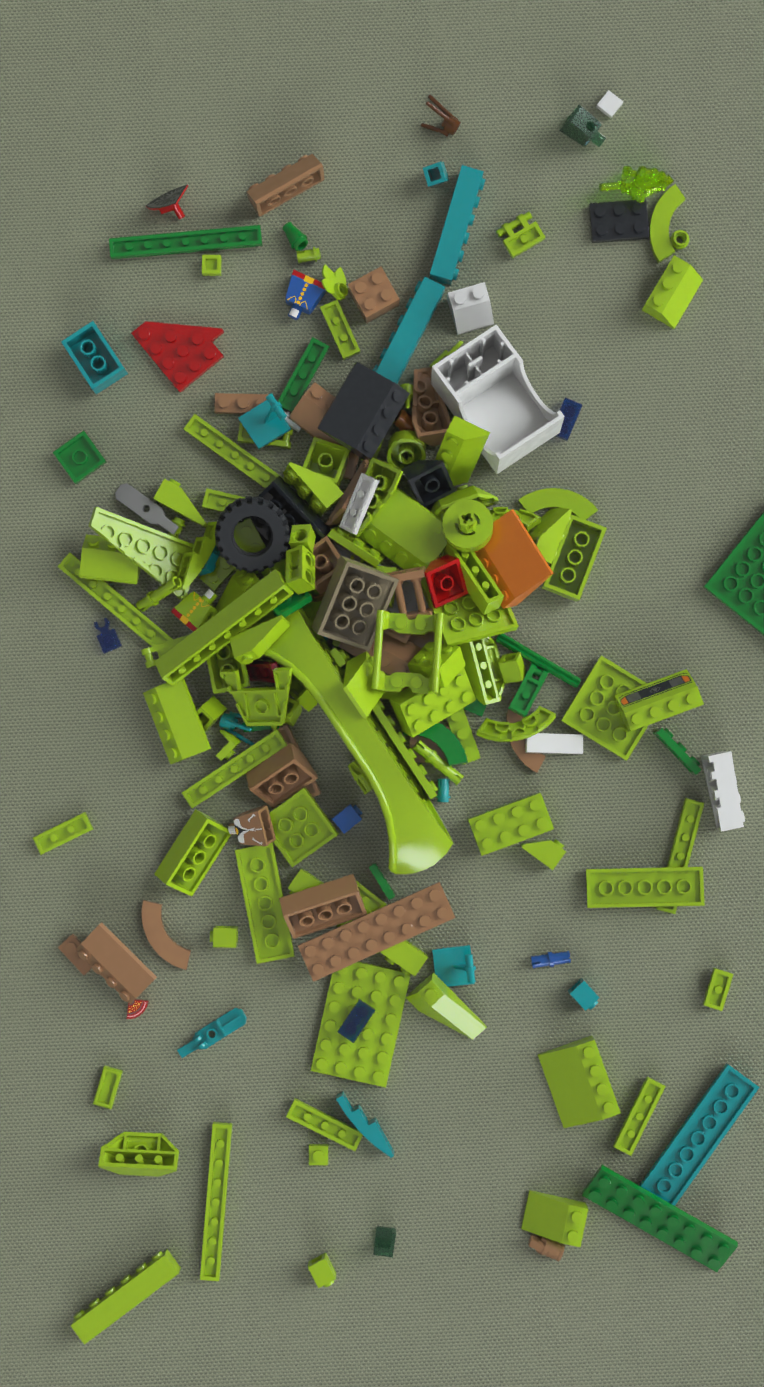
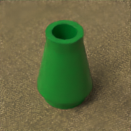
[282,222,308,251]

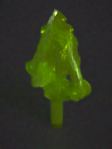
[599,166,674,203]

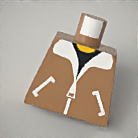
[228,805,276,846]

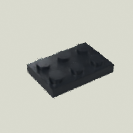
[589,199,649,243]

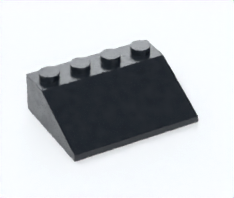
[317,362,410,460]
[238,476,331,558]

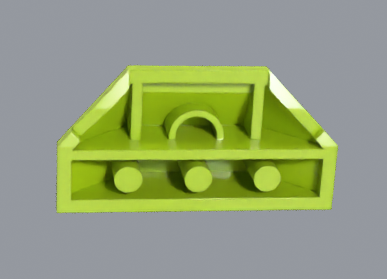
[431,484,499,520]
[460,637,505,705]
[98,1132,179,1177]

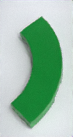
[403,722,468,766]

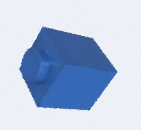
[332,804,363,834]

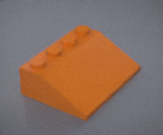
[475,509,554,609]

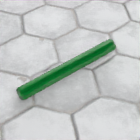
[496,634,581,688]

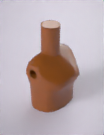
[393,408,415,432]

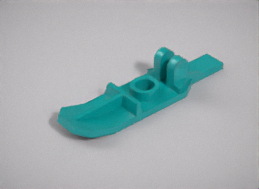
[177,1008,247,1058]

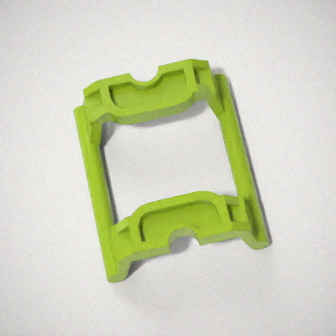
[371,610,444,694]

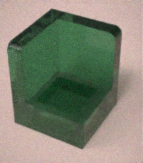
[373,1226,396,1258]

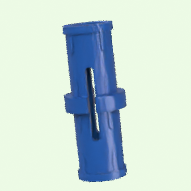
[531,951,571,968]

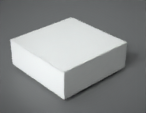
[596,90,623,119]

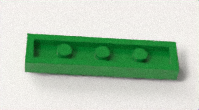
[278,337,330,413]

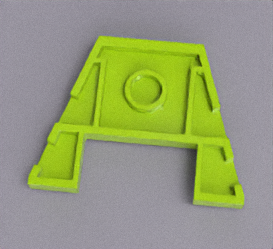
[219,667,292,726]

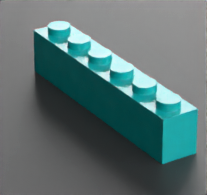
[429,165,486,286]
[373,277,445,384]

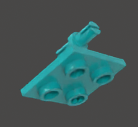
[238,393,291,449]
[432,945,476,987]

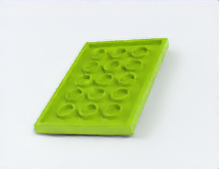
[311,961,411,1088]

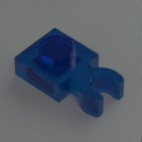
[94,618,122,654]

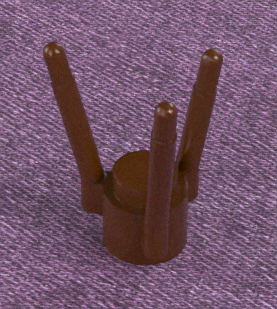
[421,95,461,137]

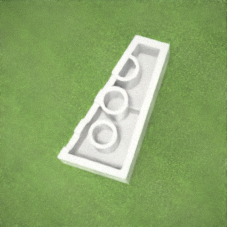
[701,751,745,832]

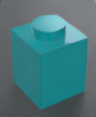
[423,162,449,187]
[568,978,600,1011]

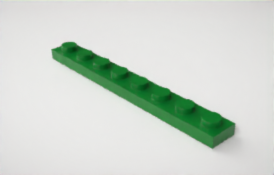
[109,225,263,259]

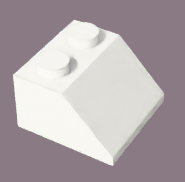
[447,282,494,335]

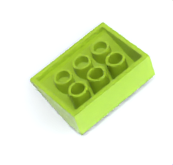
[359,487,448,578]
[538,1035,621,1128]

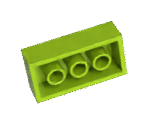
[541,514,607,602]
[389,668,476,737]
[467,792,554,856]

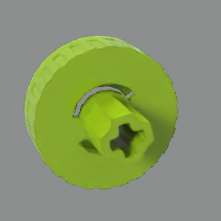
[442,499,493,552]

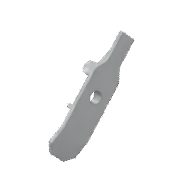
[115,483,179,535]

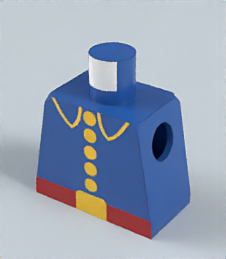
[285,270,327,320]

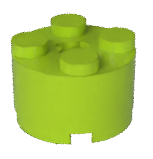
[387,430,426,475]

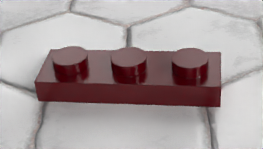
[246,661,281,683]

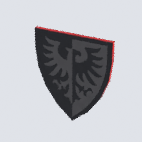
[146,184,188,219]

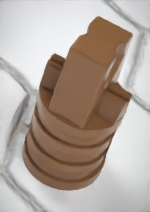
[528,1234,565,1262]

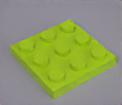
[269,787,339,867]

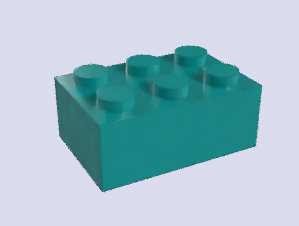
[61,321,128,395]

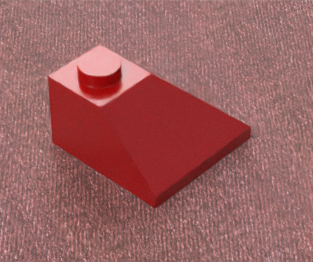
[424,554,468,608]

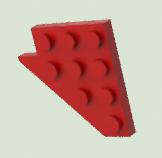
[131,321,224,393]

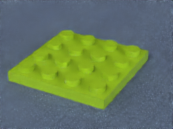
[421,577,519,647]
[561,655,648,761]

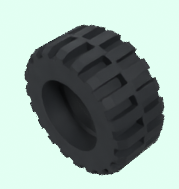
[215,496,290,573]

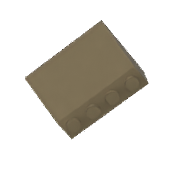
[311,555,399,651]

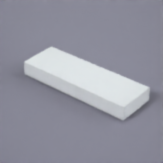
[339,473,379,535]
[525,733,583,754]

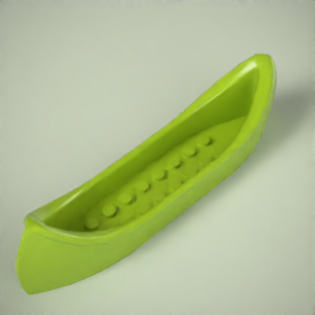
[247,608,453,874]

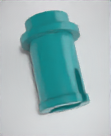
[435,779,451,802]

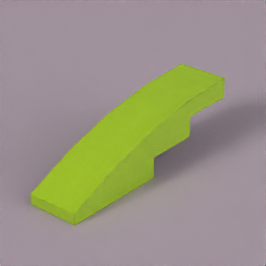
[176,522,217,590]

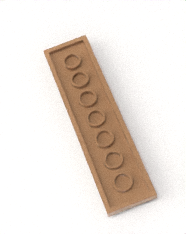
[298,882,456,982]

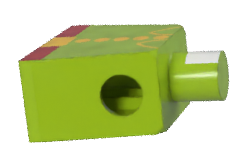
[171,589,218,632]

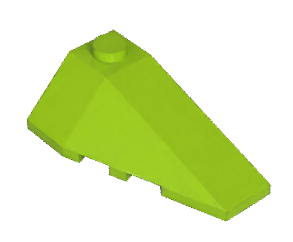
[343,457,403,537]
[406,972,487,1040]

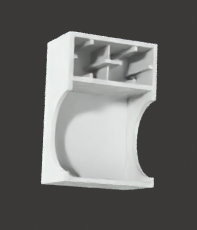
[431,325,565,474]

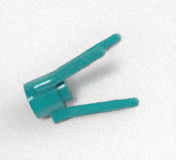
[219,711,255,746]

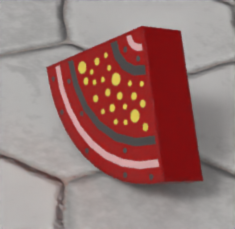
[127,999,149,1019]

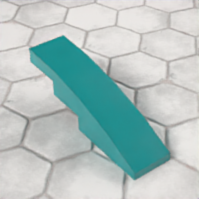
[336,1091,394,1158]

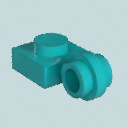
[199,545,220,576]

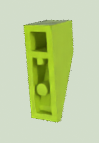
[153,479,207,528]
[229,615,290,665]

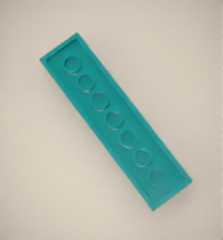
[639,1063,760,1206]

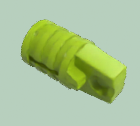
[348,760,373,795]

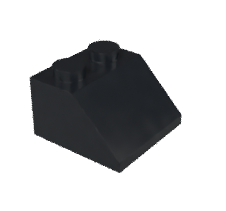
[402,460,456,507]

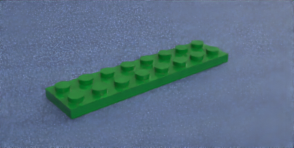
[582,1165,738,1272]

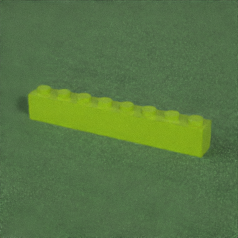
[154,569,294,686]
[288,868,428,976]

